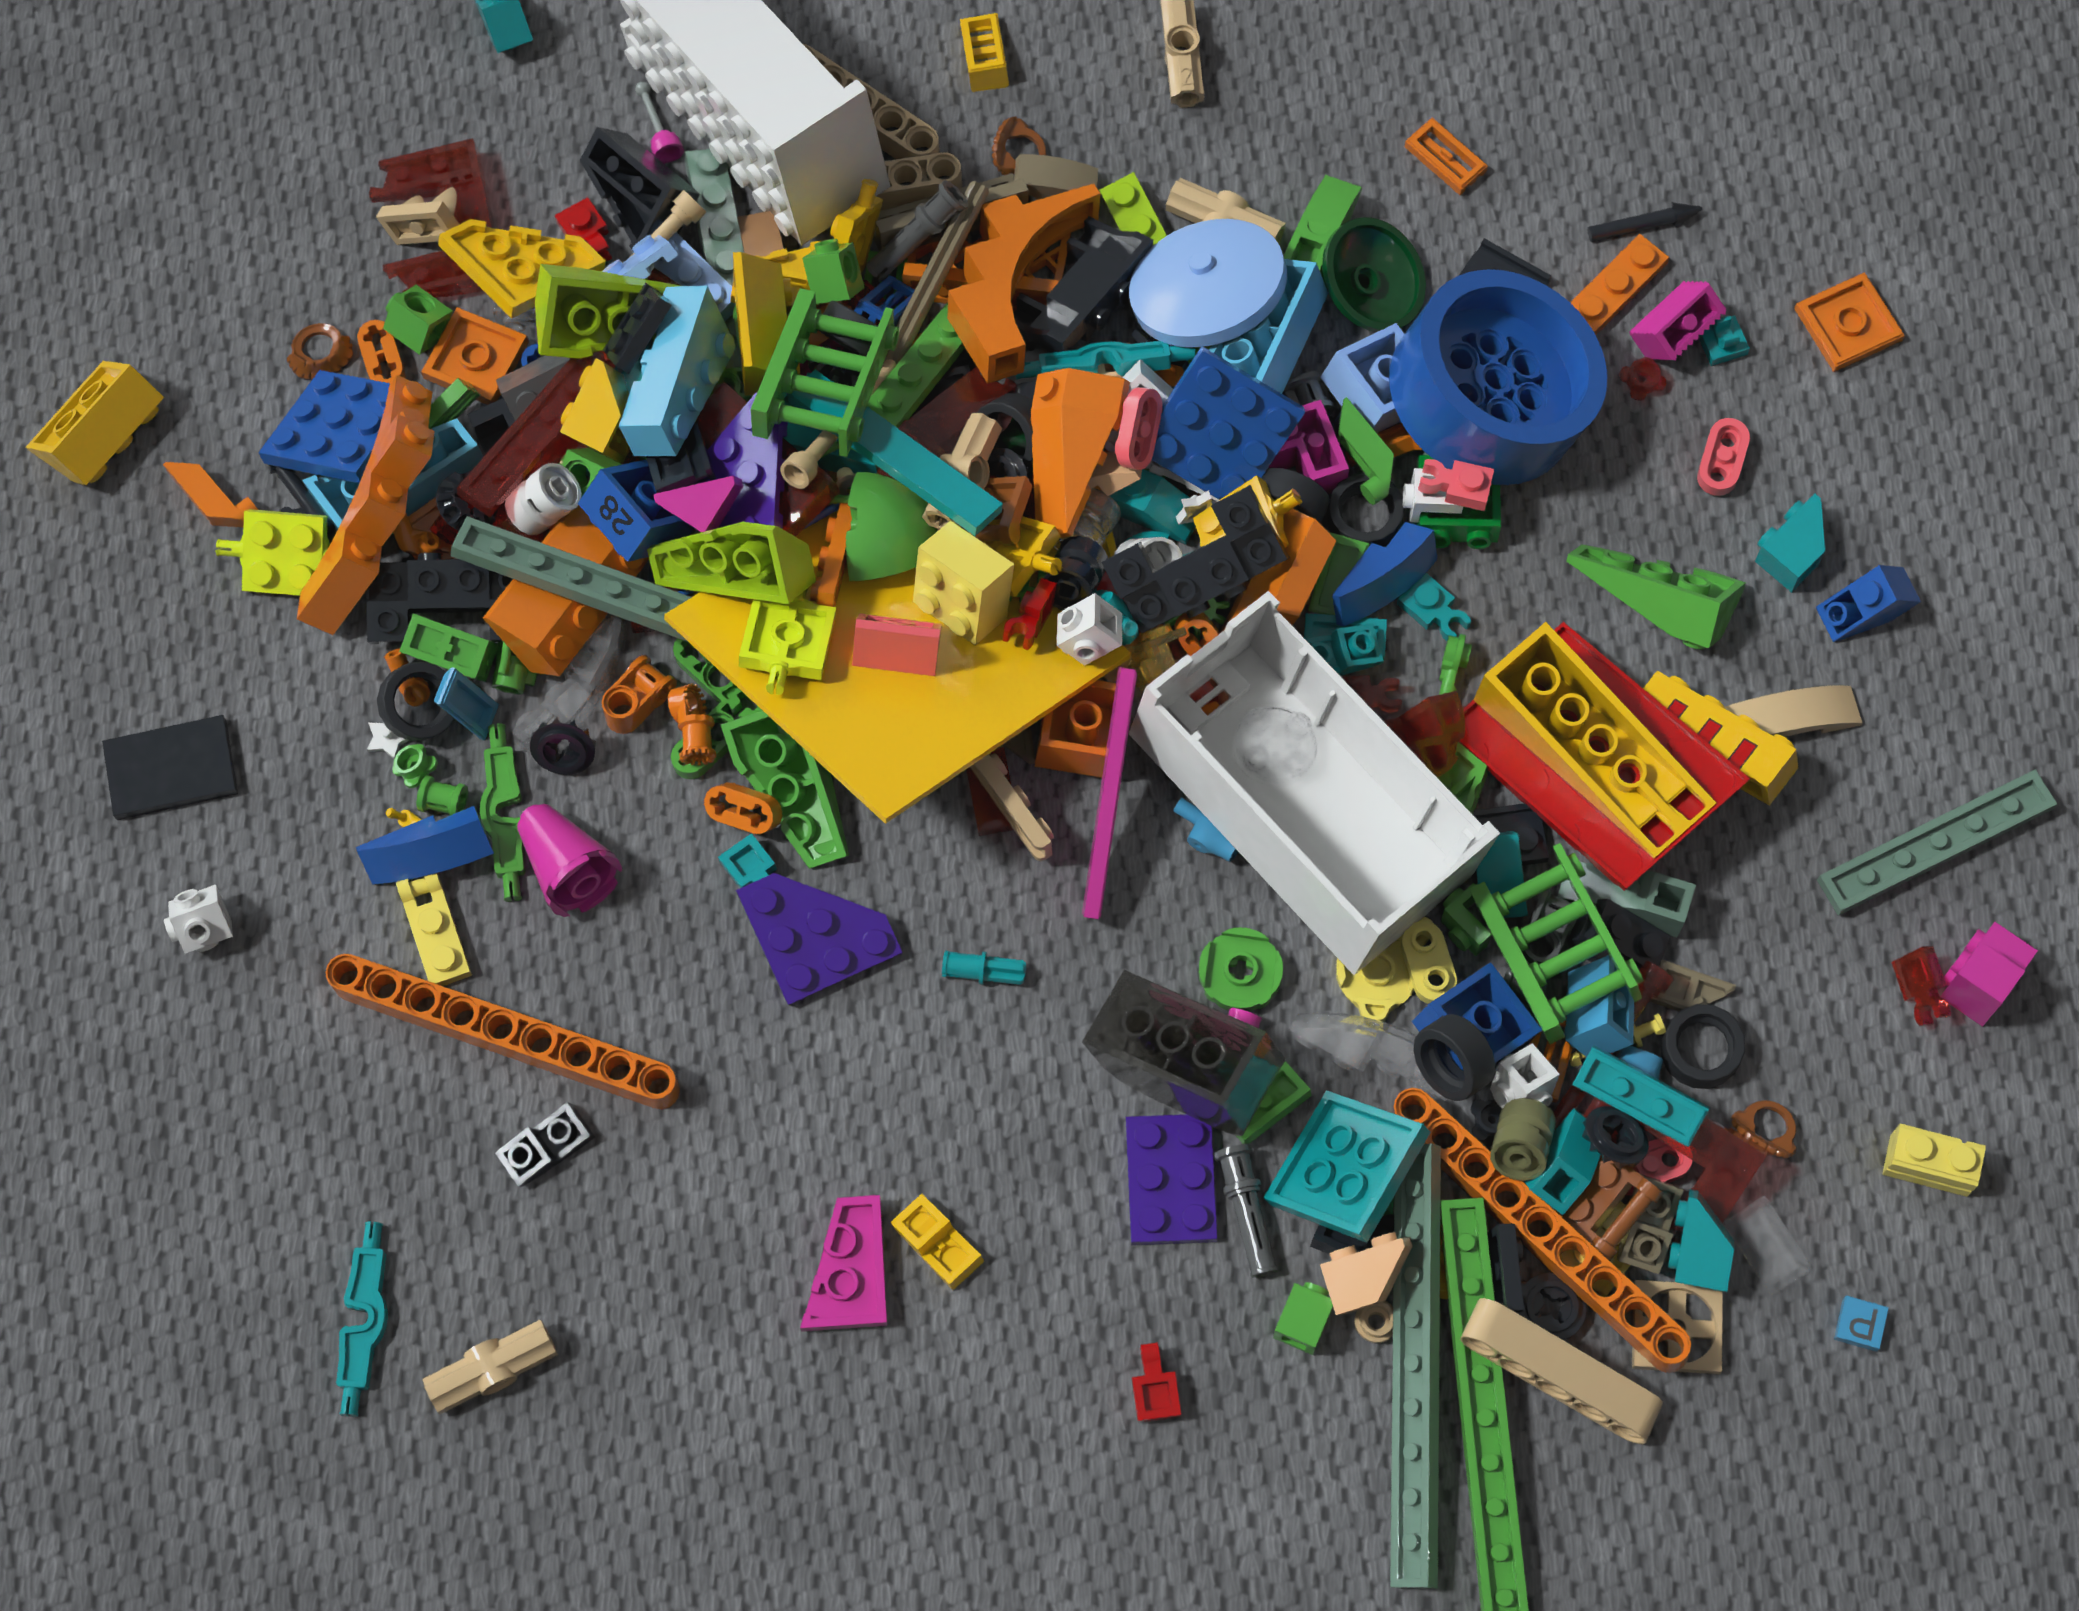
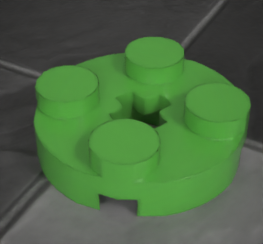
[1199,927,1283,1012]

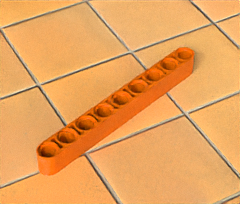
[325,954,680,1109]
[1394,1088,1691,1373]

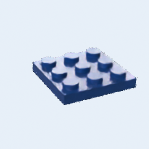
[1152,346,1305,500]
[258,370,390,483]

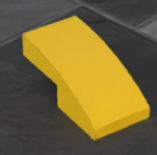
[890,1194,984,1290]

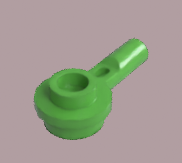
[1435,634,1472,715]

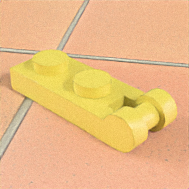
[396,873,472,986]

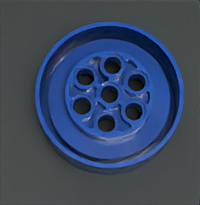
[1389,269,1607,485]

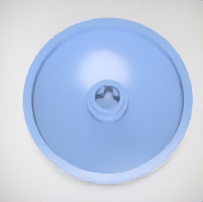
[1129,219,1287,347]

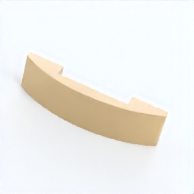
[1725,685,1862,737]

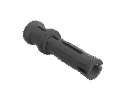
[866,180,968,282]
[1214,1144,1278,1278]

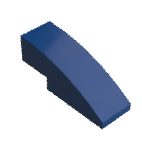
[1332,522,1437,627]
[356,806,494,885]

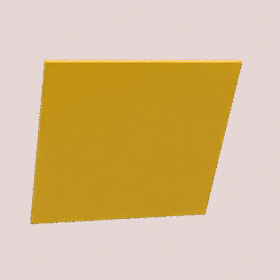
[664,476,1131,824]

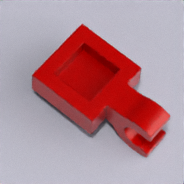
[554,197,612,262]
[1003,578,1057,650]
[1132,1342,1181,1423]

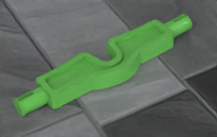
[480,723,526,902]

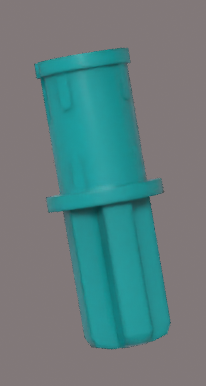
[942,950,1027,985]

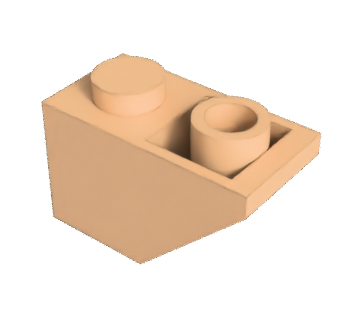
[1320,1232,1413,1315]

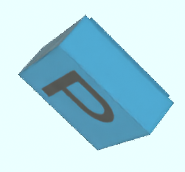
[1834,1296,1889,1352]

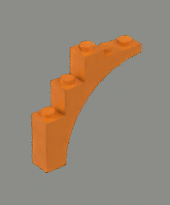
[947,183,1101,384]
[297,375,434,635]

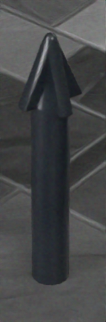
[1587,202,1703,242]
[269,465,335,536]

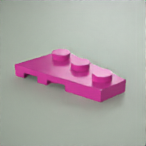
[800,1195,888,1332]

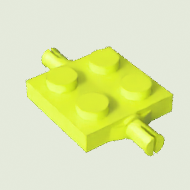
[216,509,330,596]
[738,589,836,695]

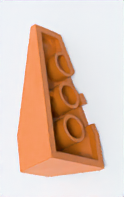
[1031,368,1130,538]

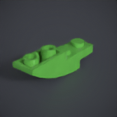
[1284,175,1362,278]

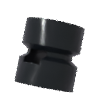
[1044,536,1108,611]

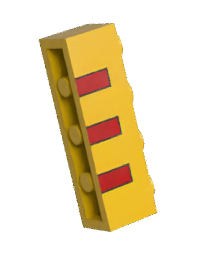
[1643,671,1798,806]

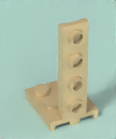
[969,753,1054,861]

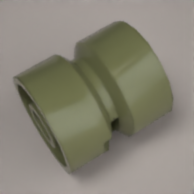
[1490,1098,1556,1181]

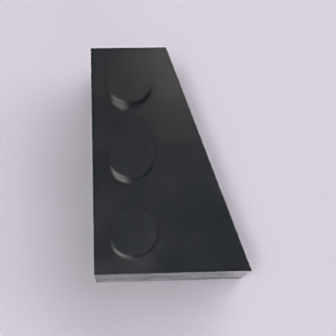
[580,127,700,253]

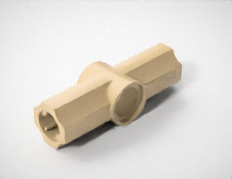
[1160,0,1204,108]
[1166,178,1286,244]
[922,413,1002,530]
[422,1319,558,1414]

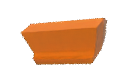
[1220,509,1336,633]

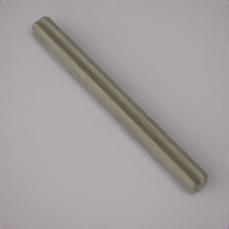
[884,181,989,364]

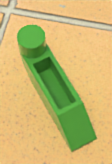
[1337,397,1394,505]

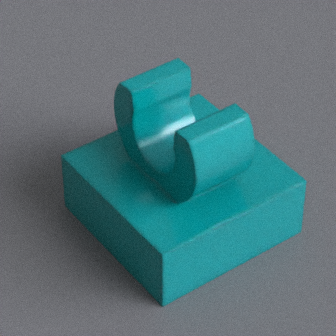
[1698,315,1750,366]

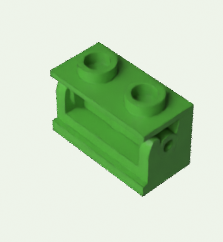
[399,613,499,682]

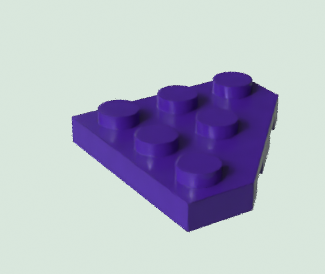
[698,393,788,529]
[736,873,903,1005]

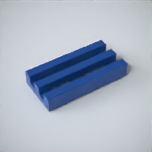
[854,275,915,326]

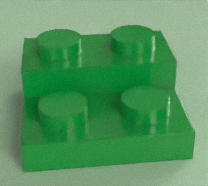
[1417,455,1501,549]

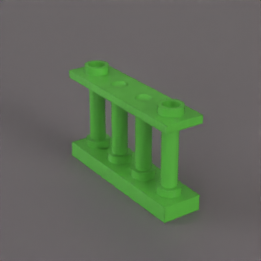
[751,288,899,457]
[1469,843,1644,1044]

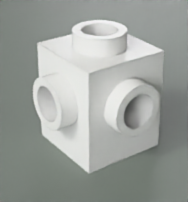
[1057,593,1122,666]
[164,885,233,954]
[1490,1043,1560,1108]

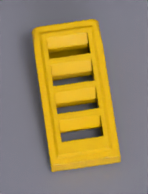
[960,13,1009,92]

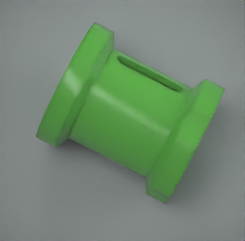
[416,775,468,815]

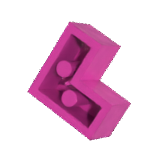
[1268,400,1349,494]
[1940,922,2038,1027]

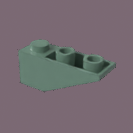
[1557,862,1696,938]

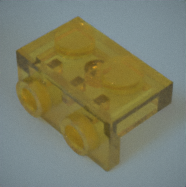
[1127,623,1187,694]

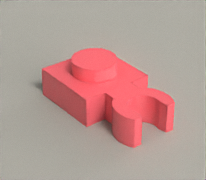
[1418,459,1494,511]

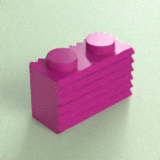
[1630,281,1726,361]

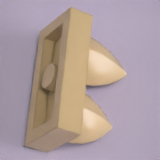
[376,187,459,245]

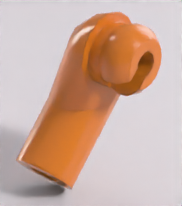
[393,512,441,556]
[384,648,430,707]

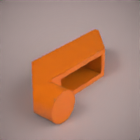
[163,462,258,527]

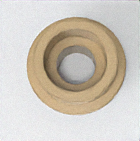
[1355,1301,1393,1343]

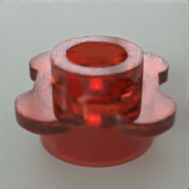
[1619,357,1666,401]

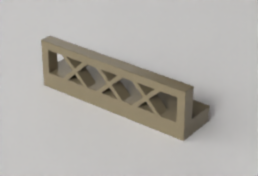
[873,173,1029,251]

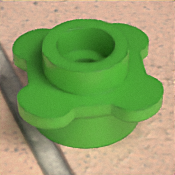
[392,744,438,788]

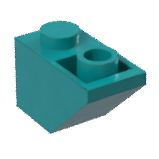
[475,0,533,53]
[1755,494,1825,593]
[1524,1108,1601,1215]
[1668,1189,1735,1292]

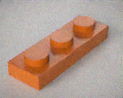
[1570,234,1669,335]
[810,503,852,607]

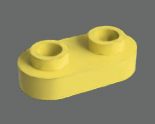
[1401,921,1457,1004]

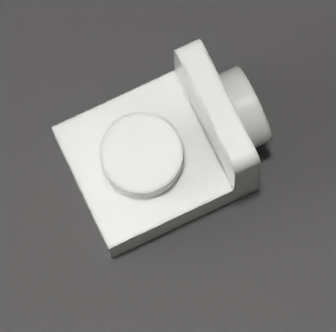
[1403,468,1463,523]

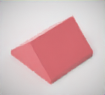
[852,613,942,676]

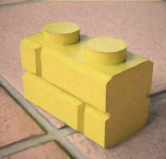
[1882,1123,1986,1197]

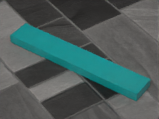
[788,369,1003,536]

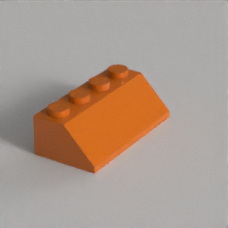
[483,505,649,676]

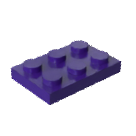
[1126,1113,1217,1246]

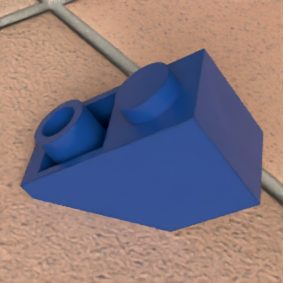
[1816,565,1921,642]

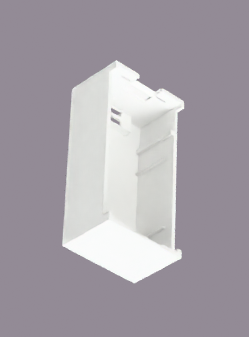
[620,0,890,246]
[1129,591,1500,975]

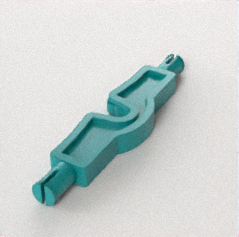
[1016,341,1195,380]
[336,1221,388,1417]

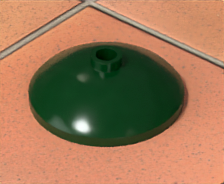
[1322,217,1426,332]

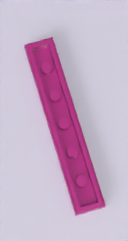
[1082,667,1137,919]

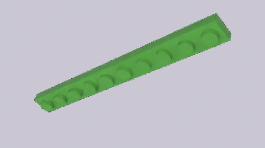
[1440,1198,1529,1611]

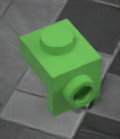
[1441,883,1492,956]

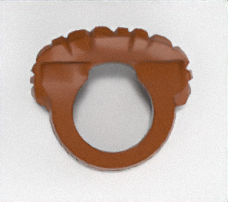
[992,116,1046,175]
[287,323,353,380]
[1731,1100,1797,1158]

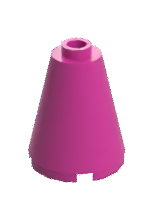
[517,804,622,917]

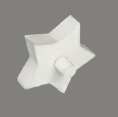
[1176,490,1217,525]
[367,723,409,759]

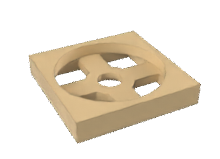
[1632,1280,1723,1374]

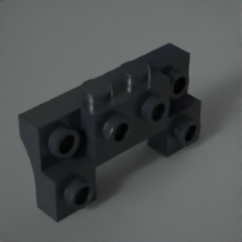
[1013,216,1153,352]
[1101,485,1290,634]
[367,553,512,644]

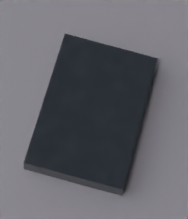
[102,715,238,820]

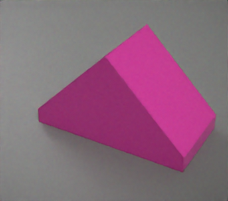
[653,476,743,532]

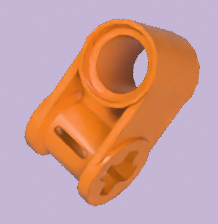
[602,655,677,734]

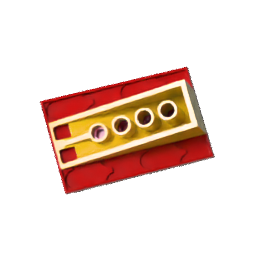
[1442,622,1750,891]

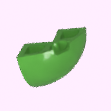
[846,472,938,582]

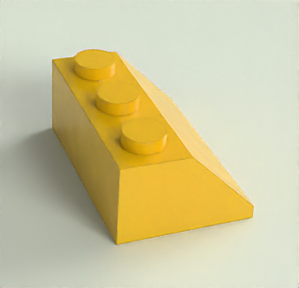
[733,252,800,396]
[26,361,164,485]

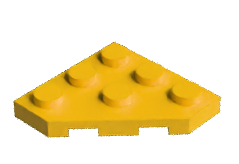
[438,219,606,319]

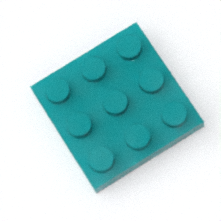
[1263,1090,1431,1243]

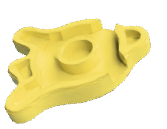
[1336,917,1434,1025]

